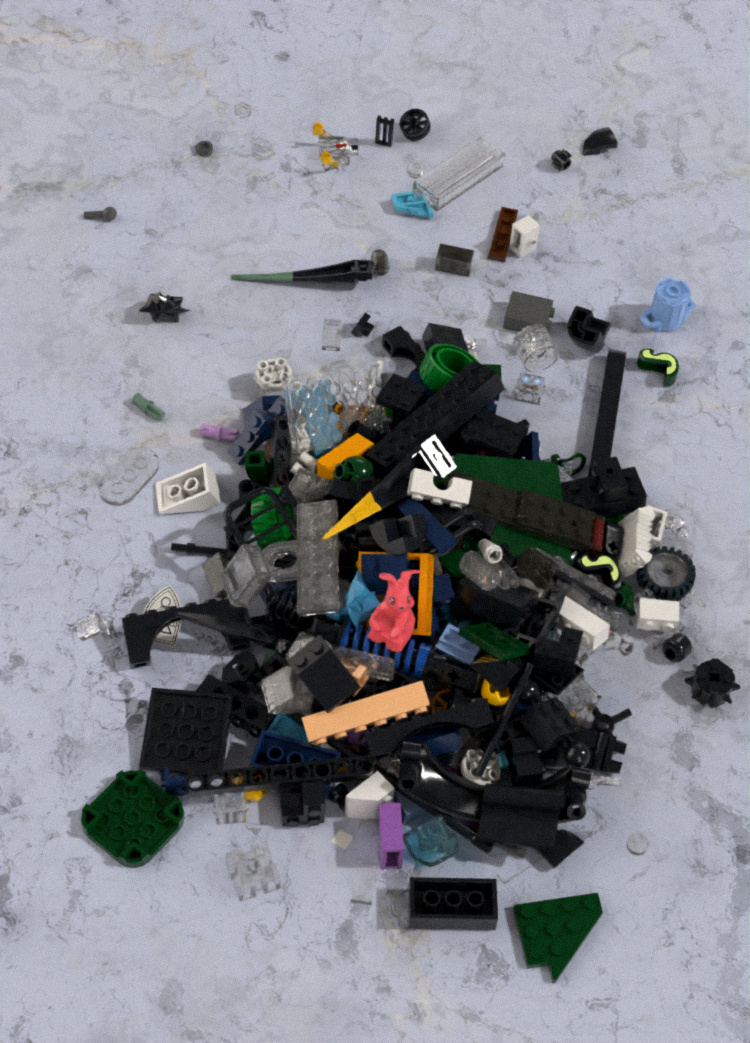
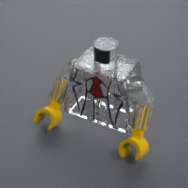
[313,122,359,171]

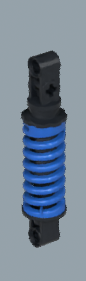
[309,614,484,693]

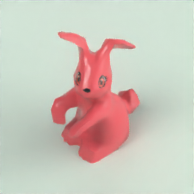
[368,570,421,652]

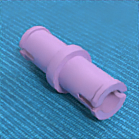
[200,424,239,441]

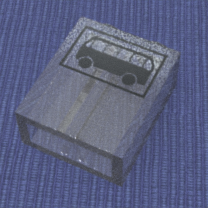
[219,544,272,608]

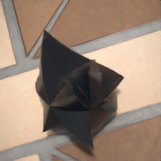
[139,292,191,323]

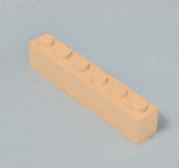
[302,681,431,746]

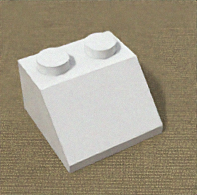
[344,771,395,820]

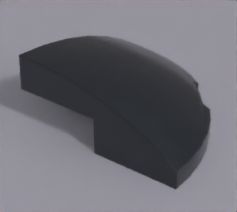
[583,127,618,156]
[533,829,584,869]

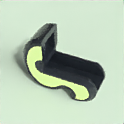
[572,553,621,589]

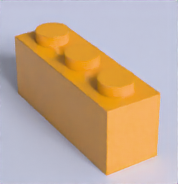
[317,433,374,482]

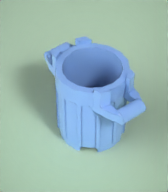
[640,277,696,332]

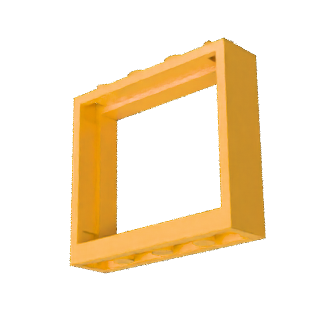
[355,552,434,636]

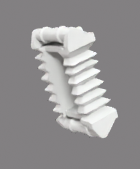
[615,505,655,577]

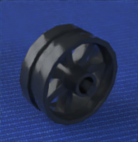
[399,109,431,141]

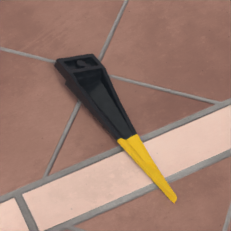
[322,435,456,540]

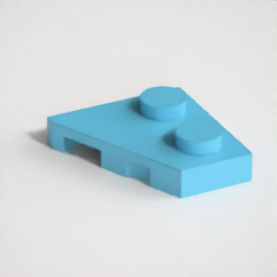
[391,190,434,218]

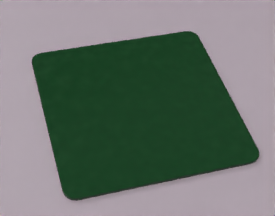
[453,454,572,566]

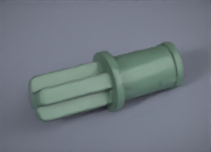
[132,393,165,421]

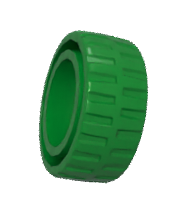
[419,344,479,393]
[251,487,295,553]

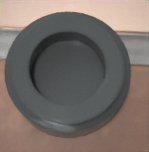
[196,141,213,157]

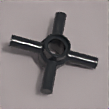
[585,697,632,754]

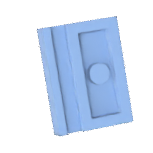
[435,624,481,665]

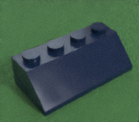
[249,730,342,800]

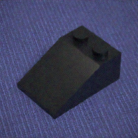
[287,635,361,713]

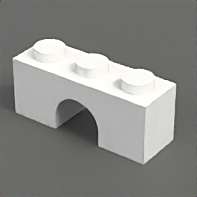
[407,468,472,509]

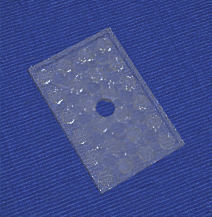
[282,364,387,453]

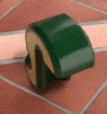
[637,348,679,387]

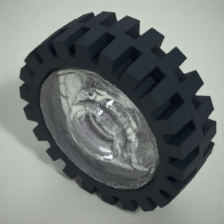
[637,546,696,601]

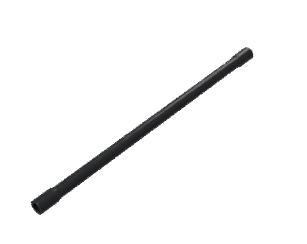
[266,693,495,855]

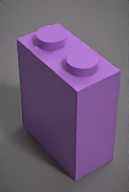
[377,801,404,869]

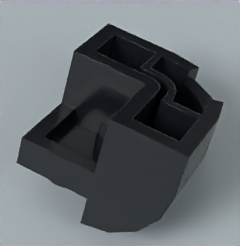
[567,306,611,353]

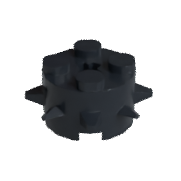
[685,658,740,708]

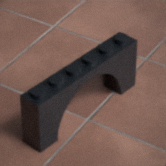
[122,595,250,669]

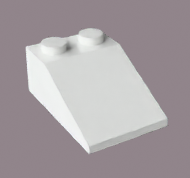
[156,462,220,515]

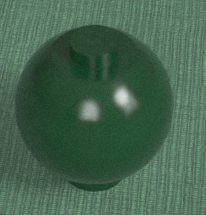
[334,456,375,484]

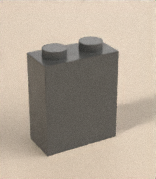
[503,291,555,338]

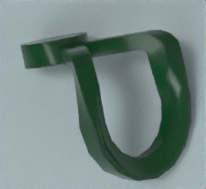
[551,453,586,477]

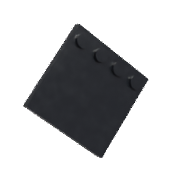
[139,687,234,774]

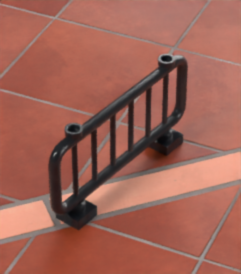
[223,485,347,632]

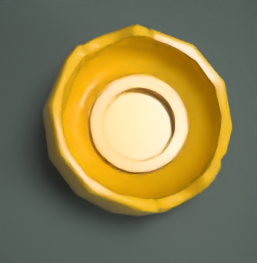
[481,679,511,706]

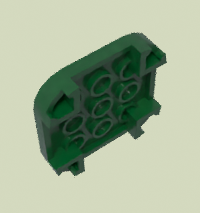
[81,769,185,868]

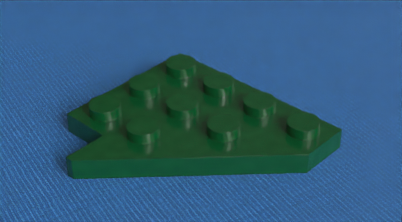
[513,893,603,983]

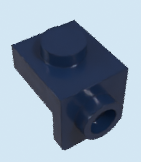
[161,767,191,796]

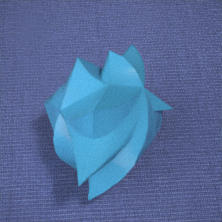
[343,570,380,628]

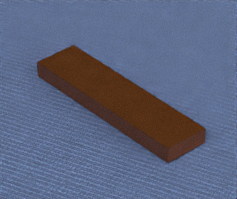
[488,207,518,262]

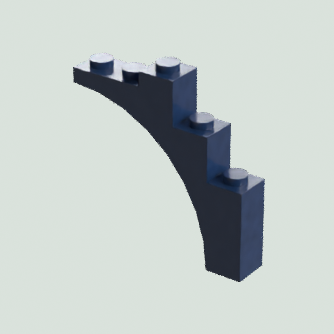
[227,385,338,465]

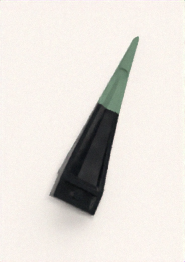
[231,259,372,284]

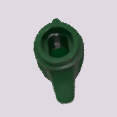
[611,582,636,617]

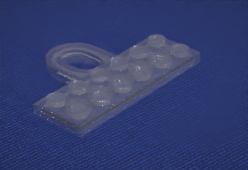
[258,499,339,617]

